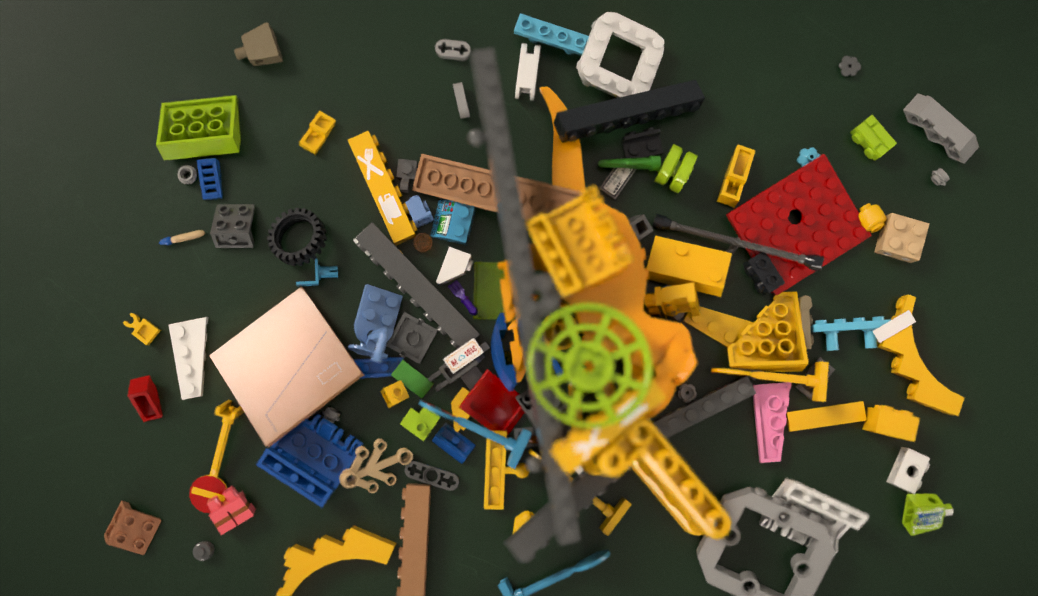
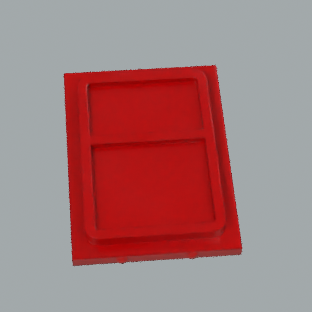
[459,369,524,436]

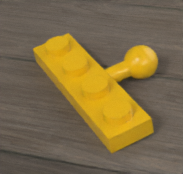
[484,431,530,509]

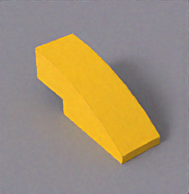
[717,144,755,208]

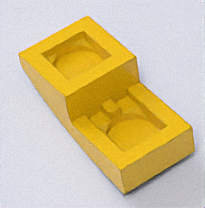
[299,111,336,155]

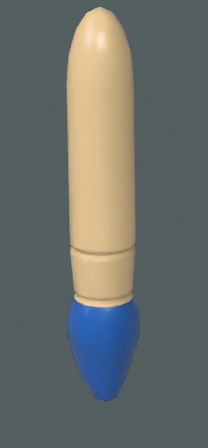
[159,230,205,245]

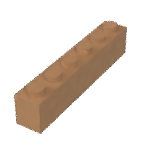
[397,483,431,596]

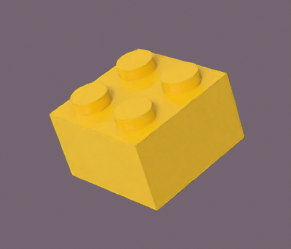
[862,405,920,441]

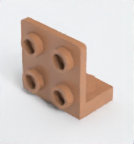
[104,500,161,555]

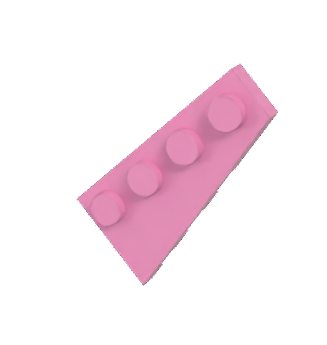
[753,382,792,463]

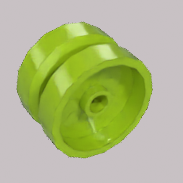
[654,144,698,193]

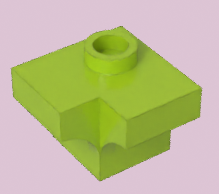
[400,407,441,441]

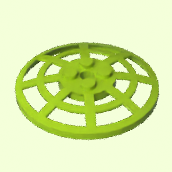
[527,303,653,429]

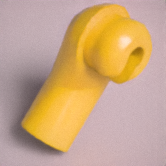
[513,511,534,533]

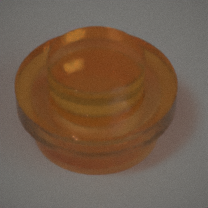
[413,233,433,252]

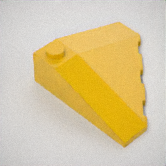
[727,292,808,372]

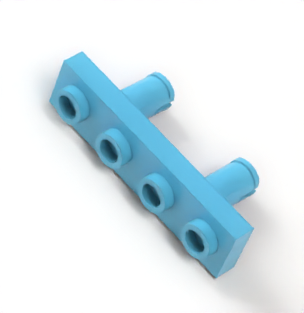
[514,13,589,56]
[810,316,892,351]

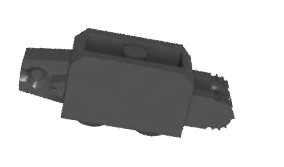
[428,341,490,392]

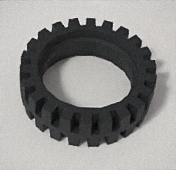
[267,208,327,266]

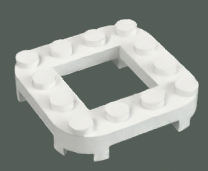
[576,12,664,98]

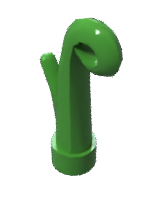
[598,156,661,171]

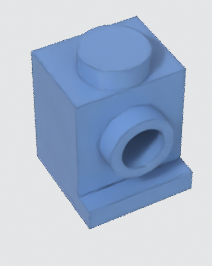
[405,195,434,228]

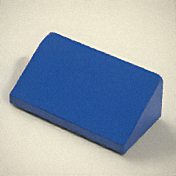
[432,422,476,464]

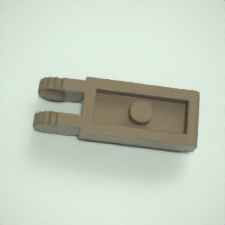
[798,295,814,350]

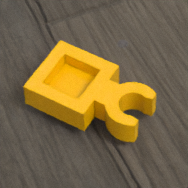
[123,313,161,345]

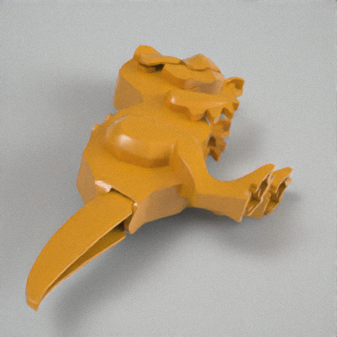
[498,86,697,419]

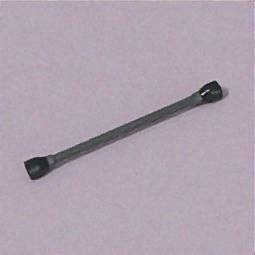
[652,214,824,272]

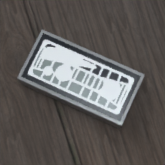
[599,158,636,200]

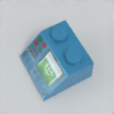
[430,200,476,246]

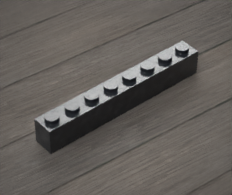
[553,80,705,143]

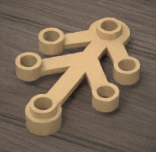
[339,439,413,493]

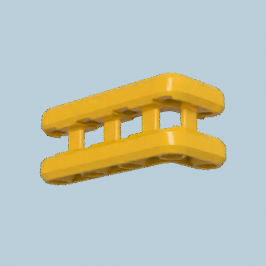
[581,417,732,539]

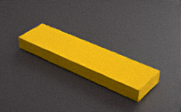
[786,401,867,432]

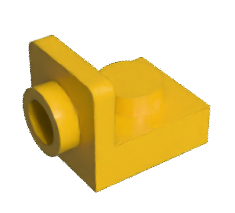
[380,380,409,408]

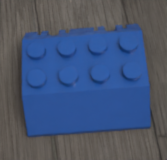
[256,414,364,507]

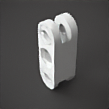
[515,43,541,101]

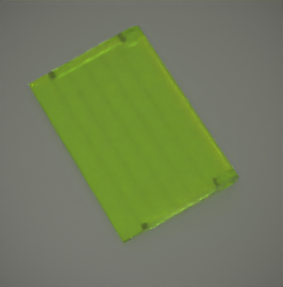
[473,262,506,320]

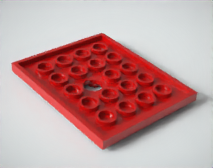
[726,154,872,296]

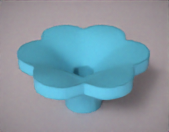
[797,147,820,166]

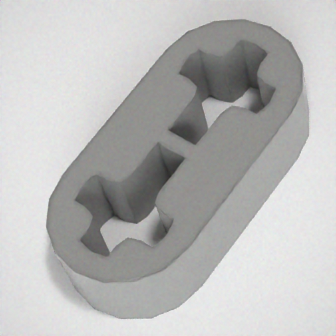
[435,39,471,61]
[453,82,470,119]

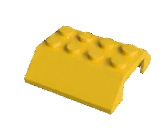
[525,186,634,297]

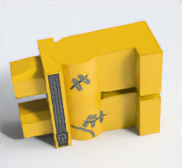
[645,283,700,319]

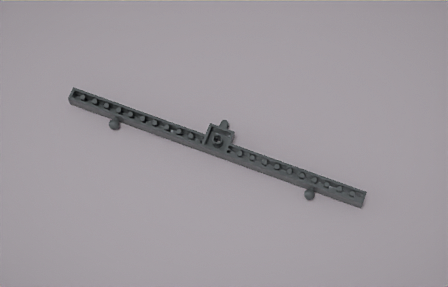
[468,48,581,545]

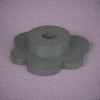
[839,56,861,76]

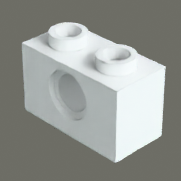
[886,447,930,494]

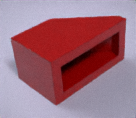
[128,375,163,422]

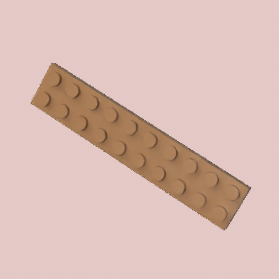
[412,154,597,221]

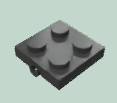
[386,312,439,364]

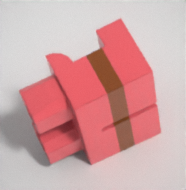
[207,486,256,535]

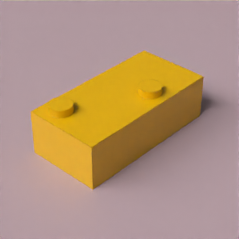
[646,236,732,297]

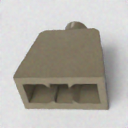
[234,22,283,66]

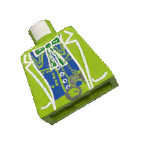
[902,494,953,536]

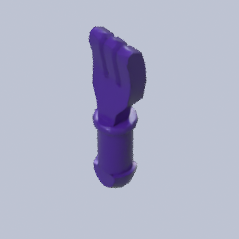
[448,280,478,315]

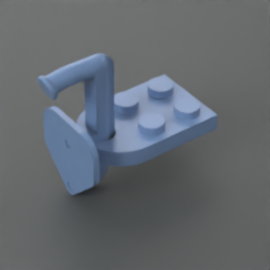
[348,284,403,363]

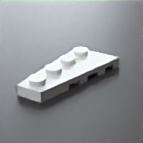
[169,317,208,400]

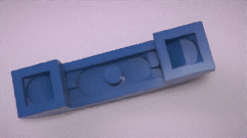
[491,312,517,391]

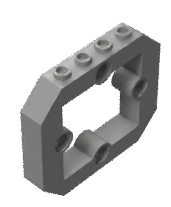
[696,487,836,596]

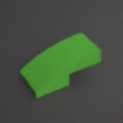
[391,360,434,399]

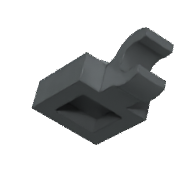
[396,159,418,193]

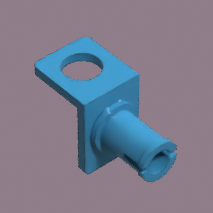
[296,258,338,287]

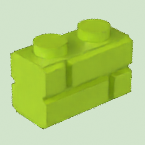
[850,115,897,161]

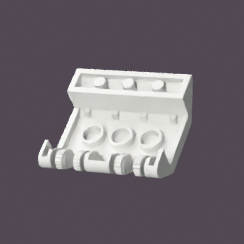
[759,479,868,556]

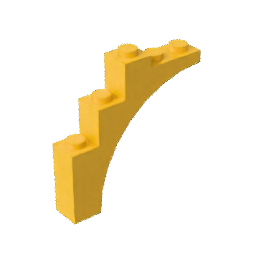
[877,295,964,416]
[276,525,396,596]

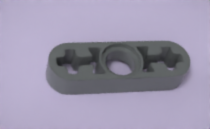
[405,460,460,491]

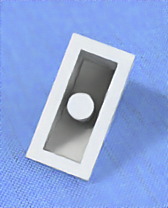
[436,247,474,286]

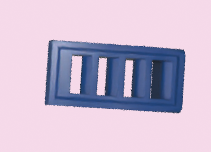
[197,158,223,200]

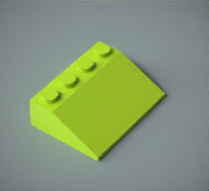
[156,95,240,160]

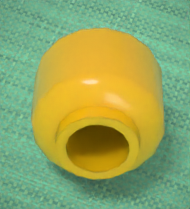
[858,203,887,233]

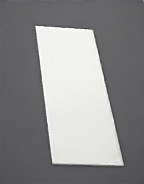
[873,310,916,343]

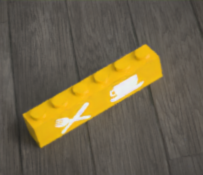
[348,131,418,246]
[549,376,666,474]

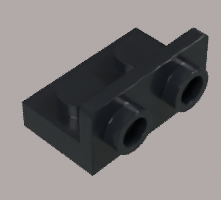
[621,127,664,158]

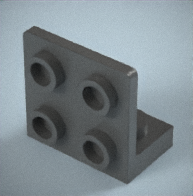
[210,204,255,248]

